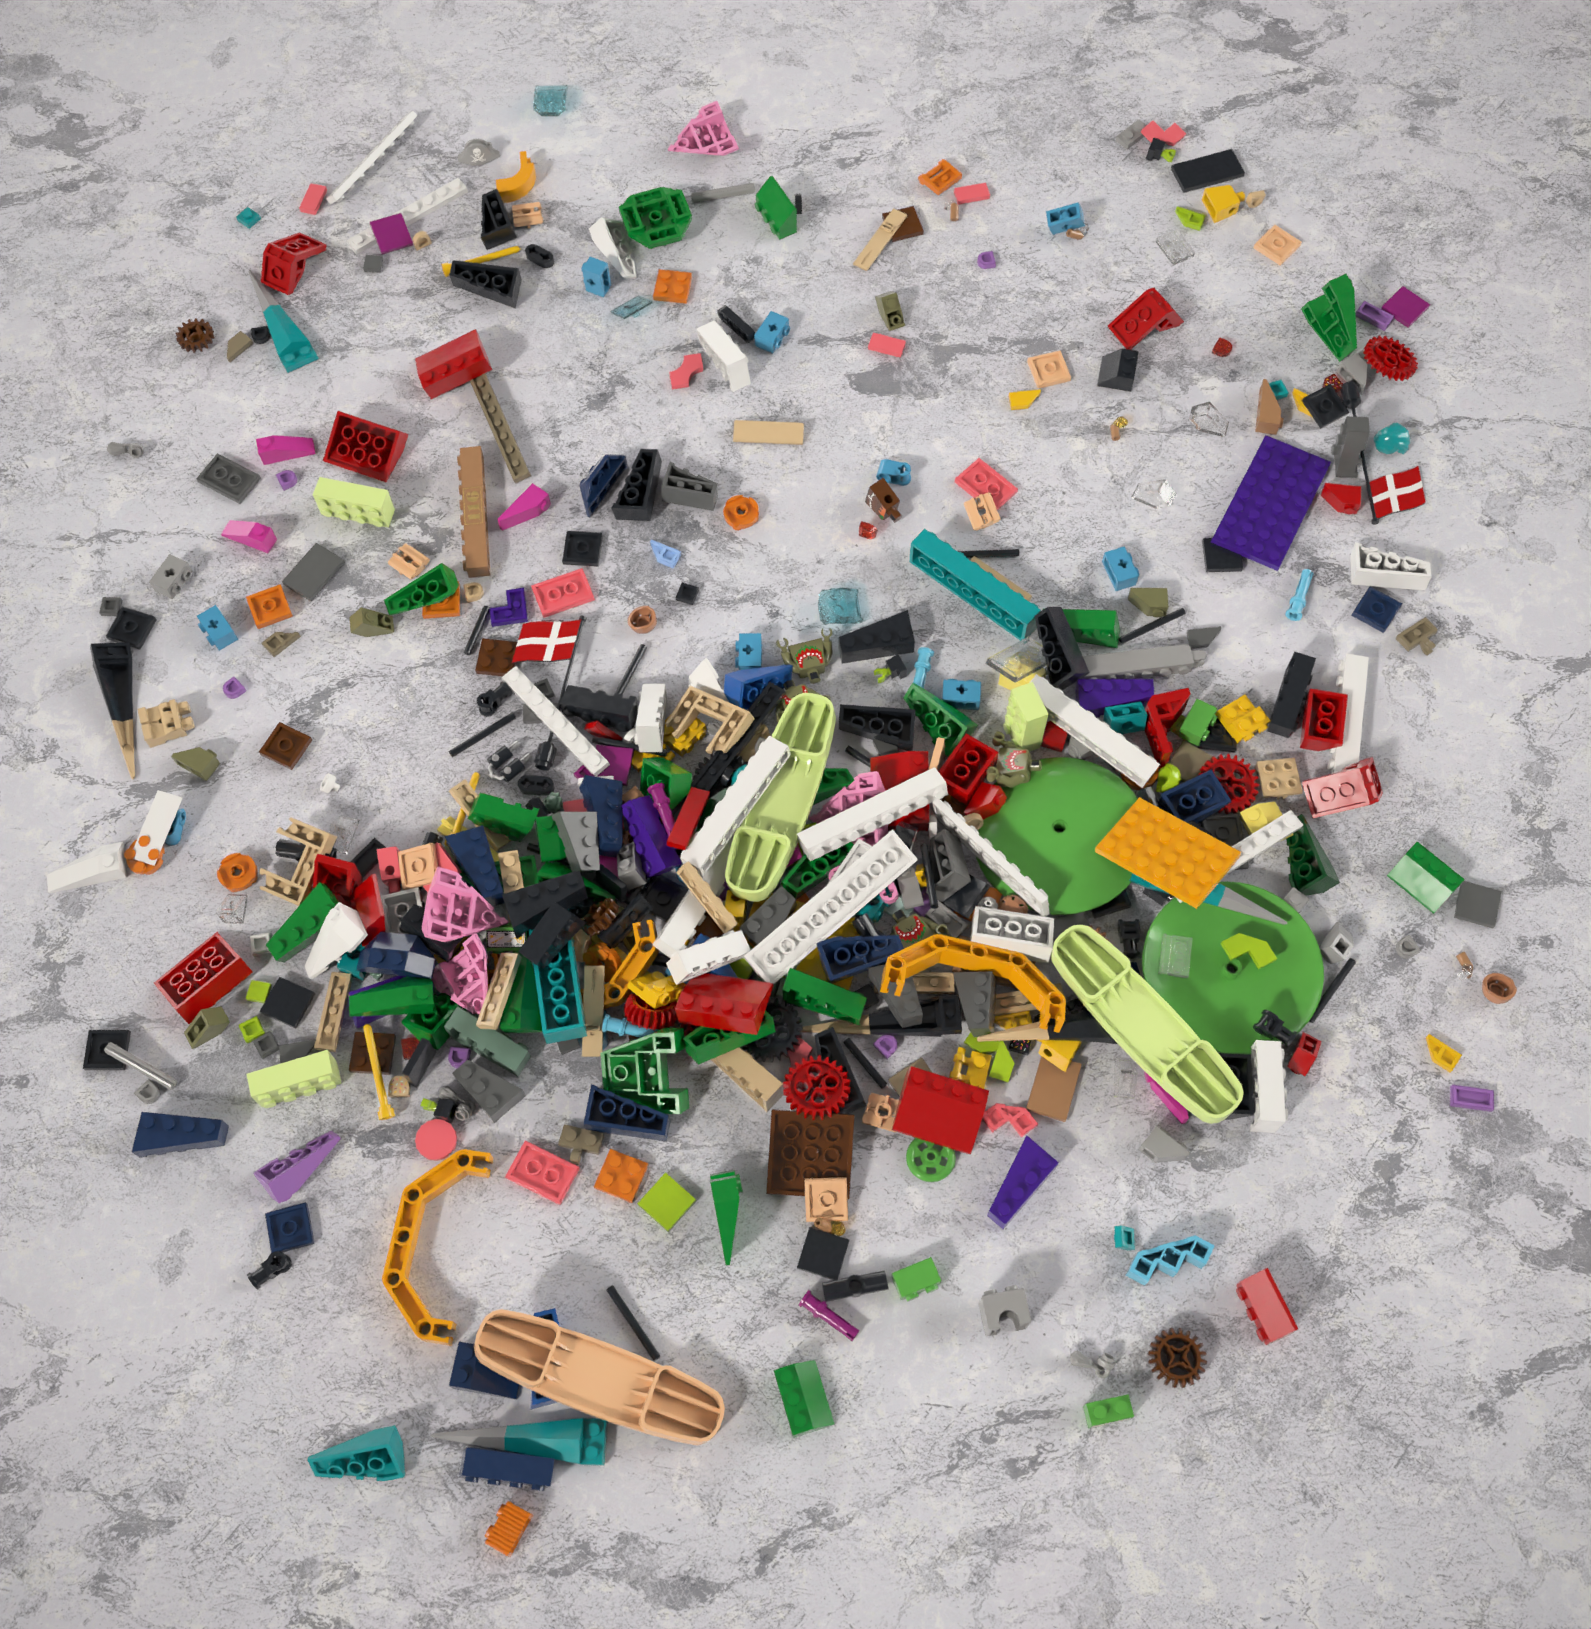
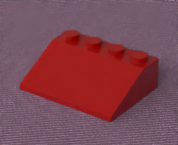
[415,329,493,399]
[323,410,409,482]
[870,751,929,831]
[154,932,253,1024]
[675,973,773,1035]
[892,1066,989,1155]

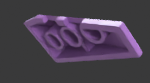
[253,1131,341,1204]

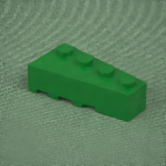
[780,842,854,899]
[266,882,339,963]
[782,968,867,1025]
[683,1010,775,1065]

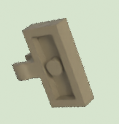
[1396,617,1438,656]
[558,1124,604,1165]

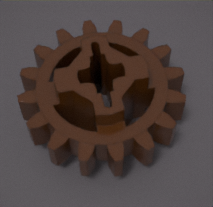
[176,318,215,353]
[581,898,619,936]

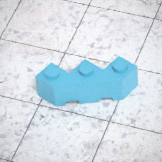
[1125,1235,1214,1286]

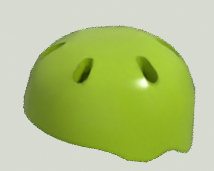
[1155,763,1181,793]

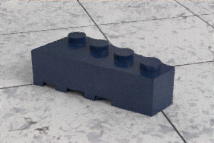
[579,775,622,858]
[445,825,504,906]
[583,1084,670,1142]
[132,1112,229,1158]
[459,1447,555,1491]

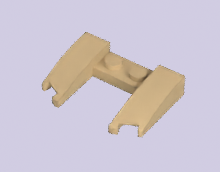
[665,686,754,754]
[260,817,337,906]

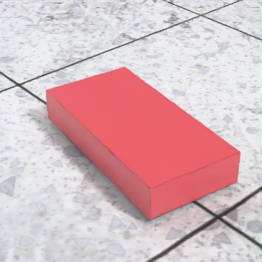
[954,182,990,205]
[299,183,327,215]
[868,332,906,358]

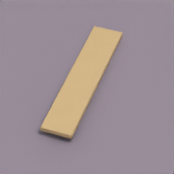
[853,208,907,271]
[582,966,605,1057]

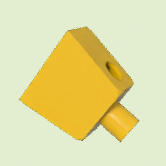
[1202,185,1245,223]
[725,890,747,932]
[1037,1040,1082,1072]

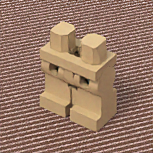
[137,699,195,748]

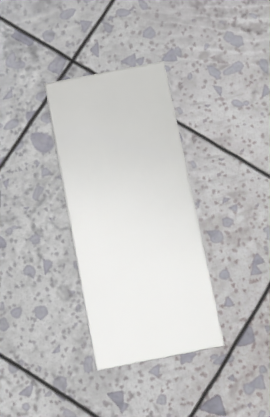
[133,790,183,866]

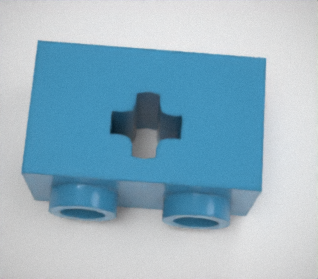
[1046,202,1085,235]
[581,257,611,298]
[754,311,790,354]
[1102,546,1139,591]
[197,605,238,651]
[735,633,762,670]
[942,679,981,710]

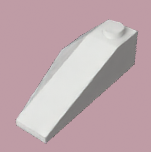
[589,217,637,279]
[47,842,127,894]

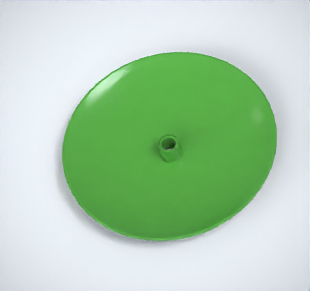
[976,757,1138,915]
[1142,881,1324,1054]

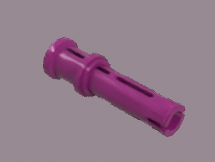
[648,783,675,837]
[798,1290,860,1341]

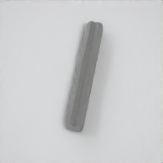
[691,183,755,203]
[104,1042,177,1090]

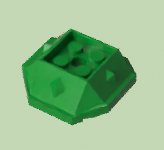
[618,187,692,249]

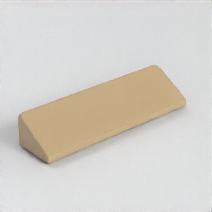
[733,420,804,445]

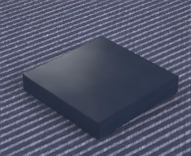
[1351,586,1402,633]
[265,1202,315,1253]

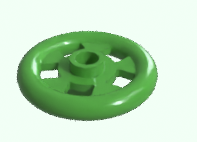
[906,1138,956,1182]

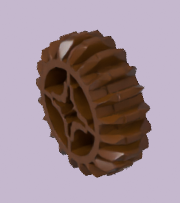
[1147,1328,1207,1388]

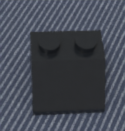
[1097,349,1139,392]

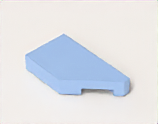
[650,540,681,568]

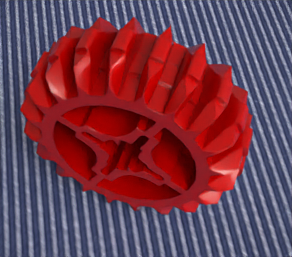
[624,993,678,1031]

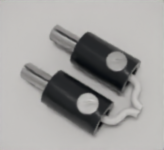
[487,741,532,783]

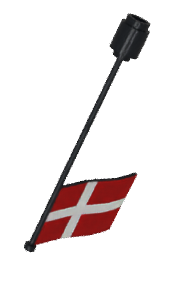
[1341,381,1426,525]
[512,615,587,771]

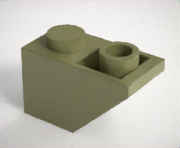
[875,291,905,331]
[349,607,394,637]

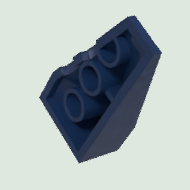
[816,935,904,984]

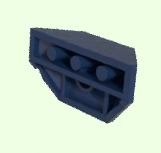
[579,454,628,518]
[356,932,436,979]

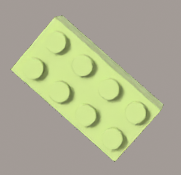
[313,477,395,528]
[1003,682,1048,752]
[246,1050,342,1108]

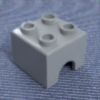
[978,1285,1031,1336]

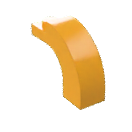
[496,151,536,203]

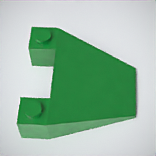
[1301,273,1357,362]
[600,1028,689,1114]
[710,1170,743,1266]

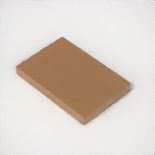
[1026,1056,1082,1122]

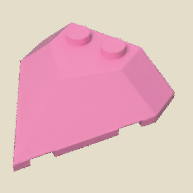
[668,101,739,156]
[809,771,888,846]
[422,867,508,942]
[432,933,488,1015]

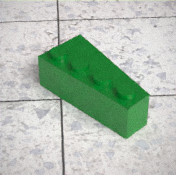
[1043,608,1120,648]

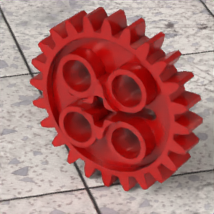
[1363,335,1418,381]
[1197,754,1260,814]
[783,1055,850,1120]

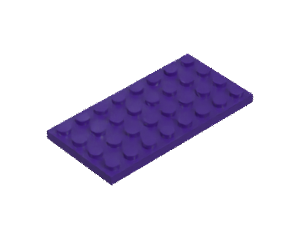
[1211,435,1331,571]

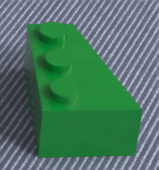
[467,792,539,842]

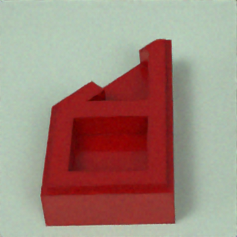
[584,721,623,741]

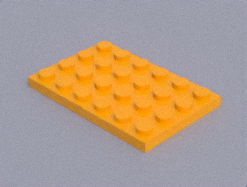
[1095,797,1241,909]

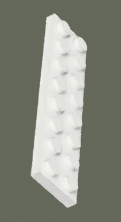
[932,799,1049,917]

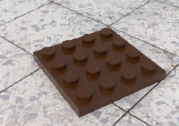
[766,1109,855,1199]

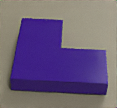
[489,588,528,627]

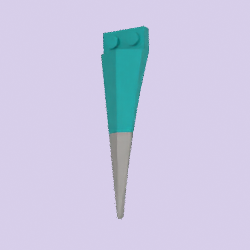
[248,270,319,373]
[1129,873,1288,925]
[430,1418,608,1466]

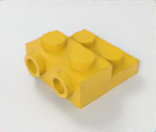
[1215,694,1271,744]
[663,716,707,757]
[627,971,686,1009]

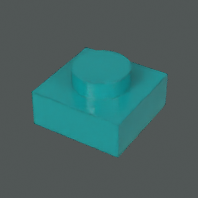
[236,207,261,229]
[1269,379,1289,400]
[1114,1225,1135,1251]

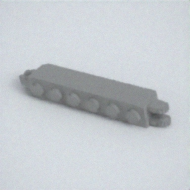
[1081,644,1207,679]

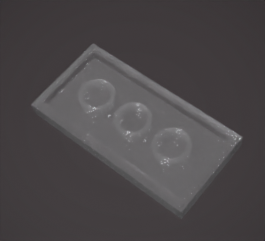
[985,637,1047,683]

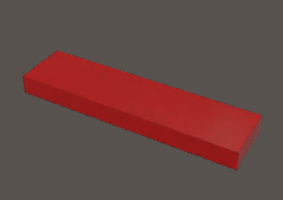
[667,787,710,851]

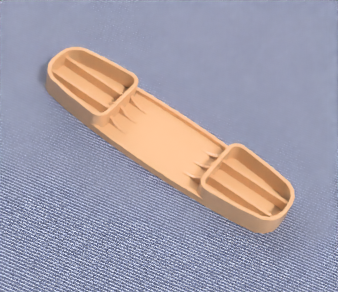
[474,1309,725,1446]

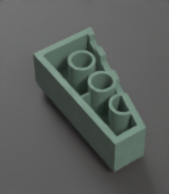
[444,1006,531,1077]

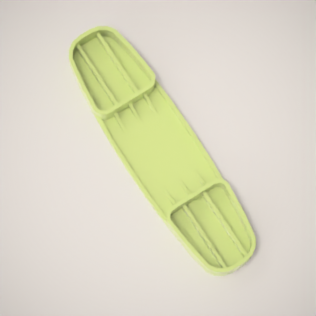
[725,693,836,902]
[1051,925,1243,1124]

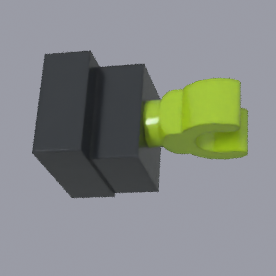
[1146,138,1176,162]
[874,654,907,683]
[420,1098,458,1124]

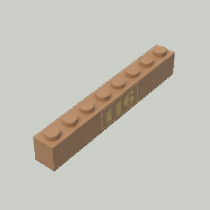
[457,446,491,578]

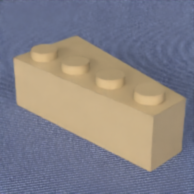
[711,1048,783,1112]

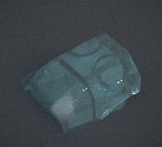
[533,85,568,117]
[818,588,863,625]

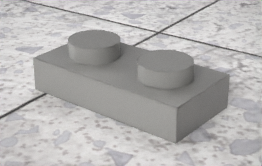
[1115,119,1147,150]
[925,901,968,938]

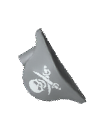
[457,139,500,165]

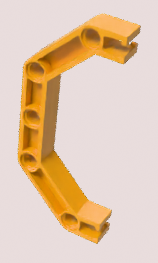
[487,919,659,1009]
[880,934,1066,1033]
[382,1149,494,1346]

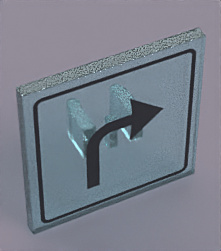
[610,295,653,319]

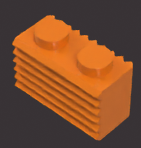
[484,1501,533,1557]

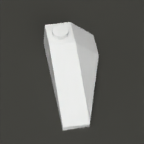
[688,658,729,702]
[305,902,368,979]

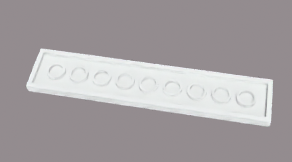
[743,830,918,984]

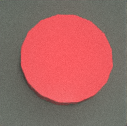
[415,1119,457,1161]

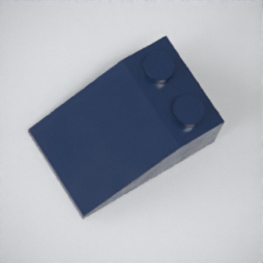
[1158,769,1231,824]
[449,1342,520,1400]

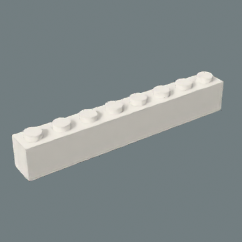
[1328,653,1369,774]
[1029,674,1160,788]
[680,736,791,877]
[797,767,948,861]
[652,826,740,958]

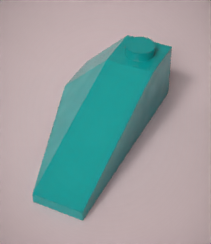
[307,1425,405,1481]

